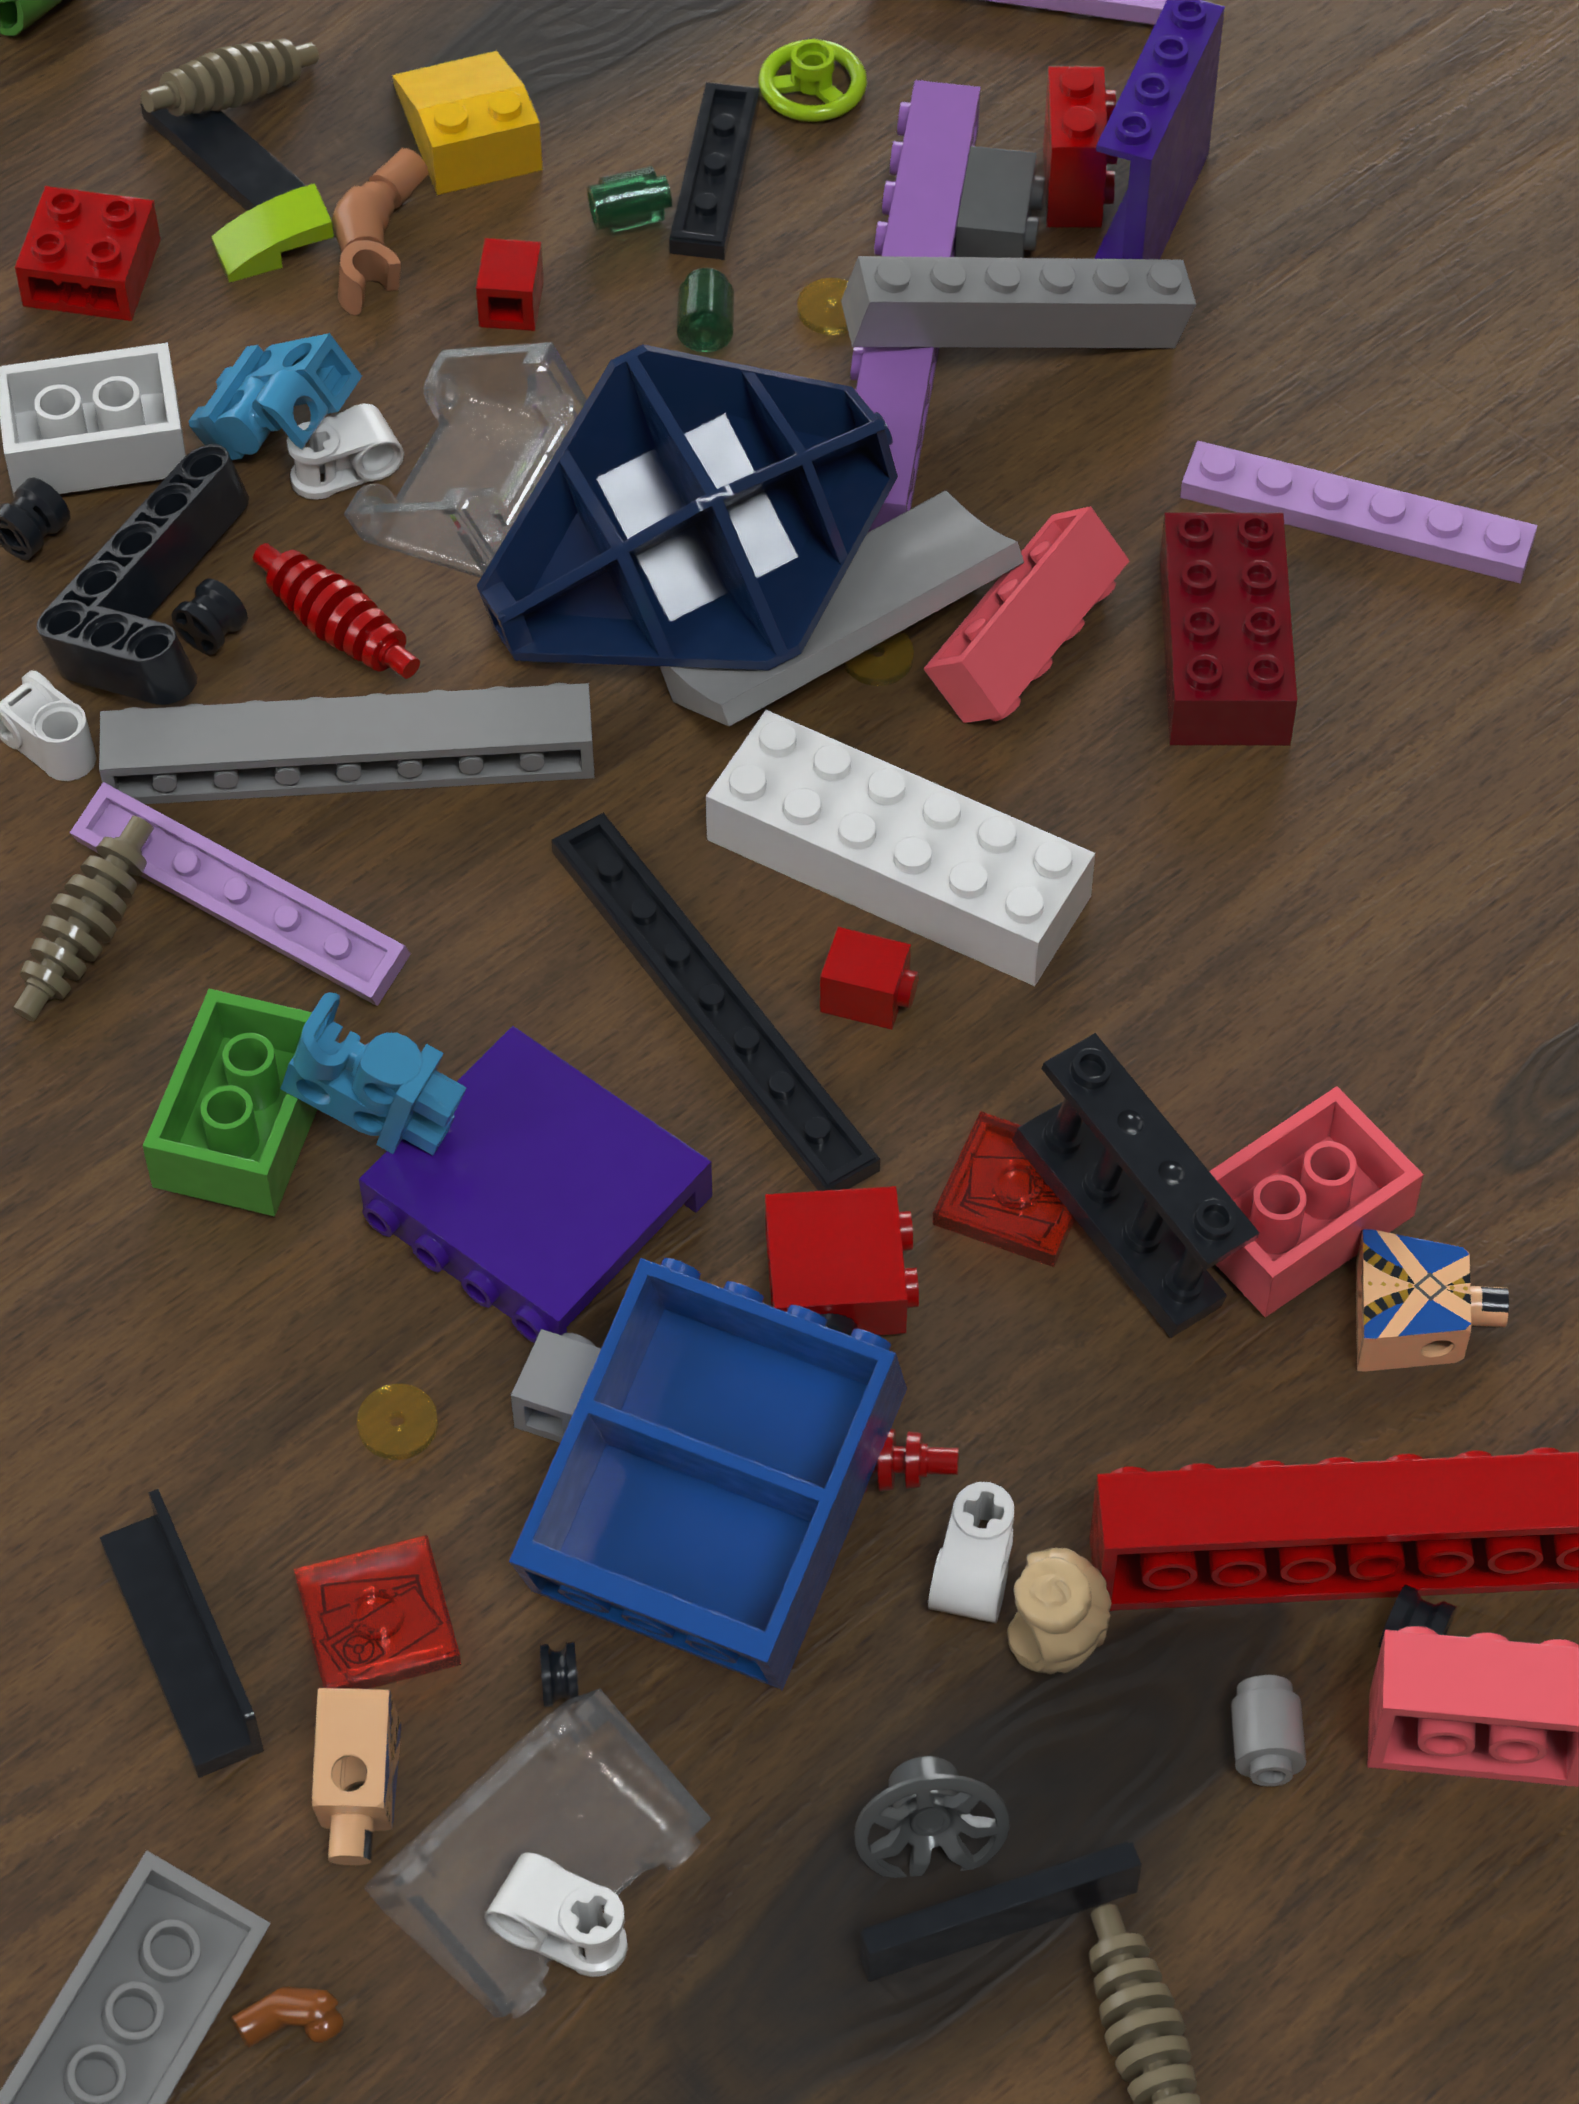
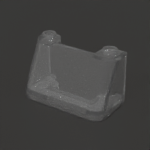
[344,342,587,578]
[364,1689,711,2019]

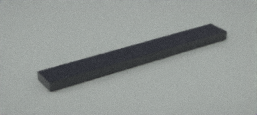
[551,812,880,1191]

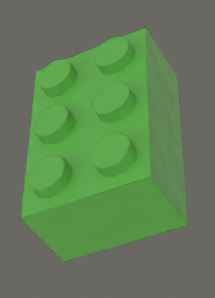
[143,989,317,1216]

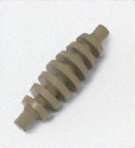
[141,39,319,116]
[13,815,154,1022]
[1089,1904,1201,2104]

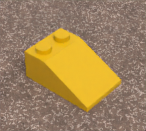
[392,51,543,195]

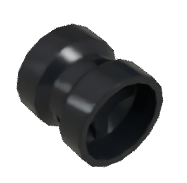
[0,477,71,560]

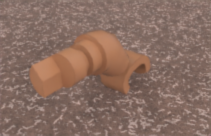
[331,148,429,315]

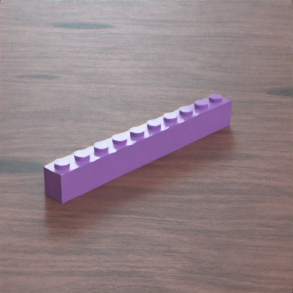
[851,80,980,532]

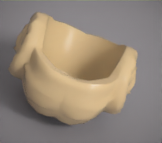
[1007,1548,1111,1674]

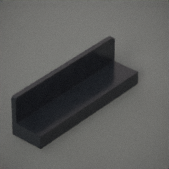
[100,1489,264,1778]

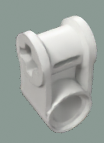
[287,403,404,500]
[0,670,96,781]
[928,1482,1014,1623]
[484,1852,628,1977]

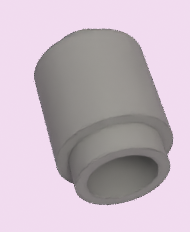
[1231,1675,1306,1786]

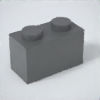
[955,146,1046,258]

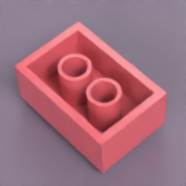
[1209,1086,1424,1318]
[1367,1626,1579,1787]

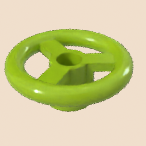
[758,39,867,122]

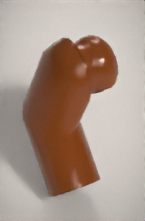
[231,1986,344,2048]

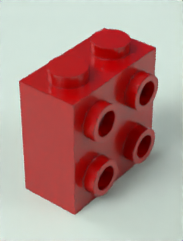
[1043,66,1118,227]
[15,186,161,321]
[765,1186,919,1335]

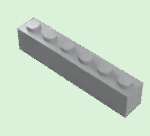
[841,256,1196,348]

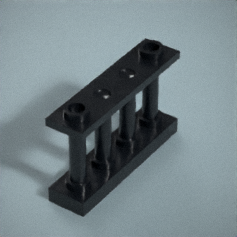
[1012,1033,1260,1338]

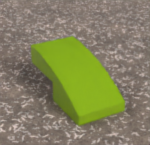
[211,183,334,283]

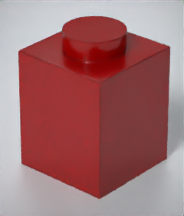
[476,238,544,331]
[820,927,919,1030]

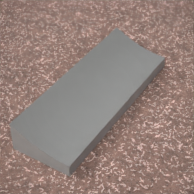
[660,490,1024,726]
[0,1850,271,2104]

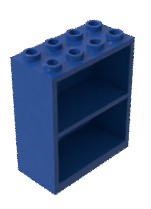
[509,1258,907,1690]

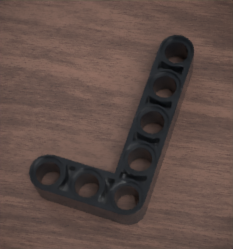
[36,444,249,705]

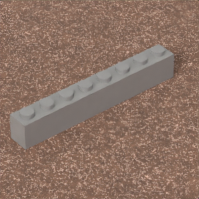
[99,683,595,804]

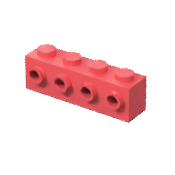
[924,506,1129,723]

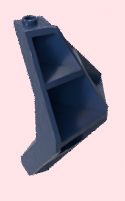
[477,344,898,670]

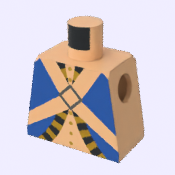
[1356,1229,1509,1372]
[312,1688,401,1866]

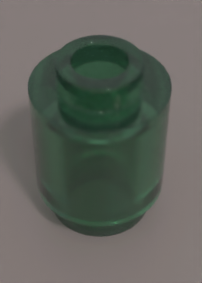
[587,166,672,233]
[677,268,734,352]

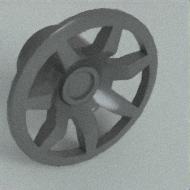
[854,1756,1010,1878]

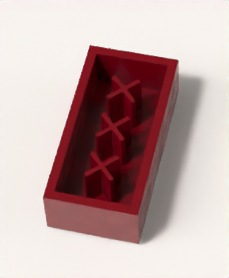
[1160,512,1297,746]

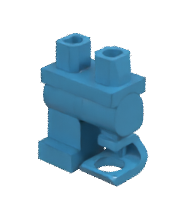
[188,333,362,460]
[281,992,467,1155]

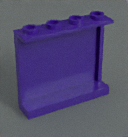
[1094,0,1225,259]
[359,1026,713,1343]

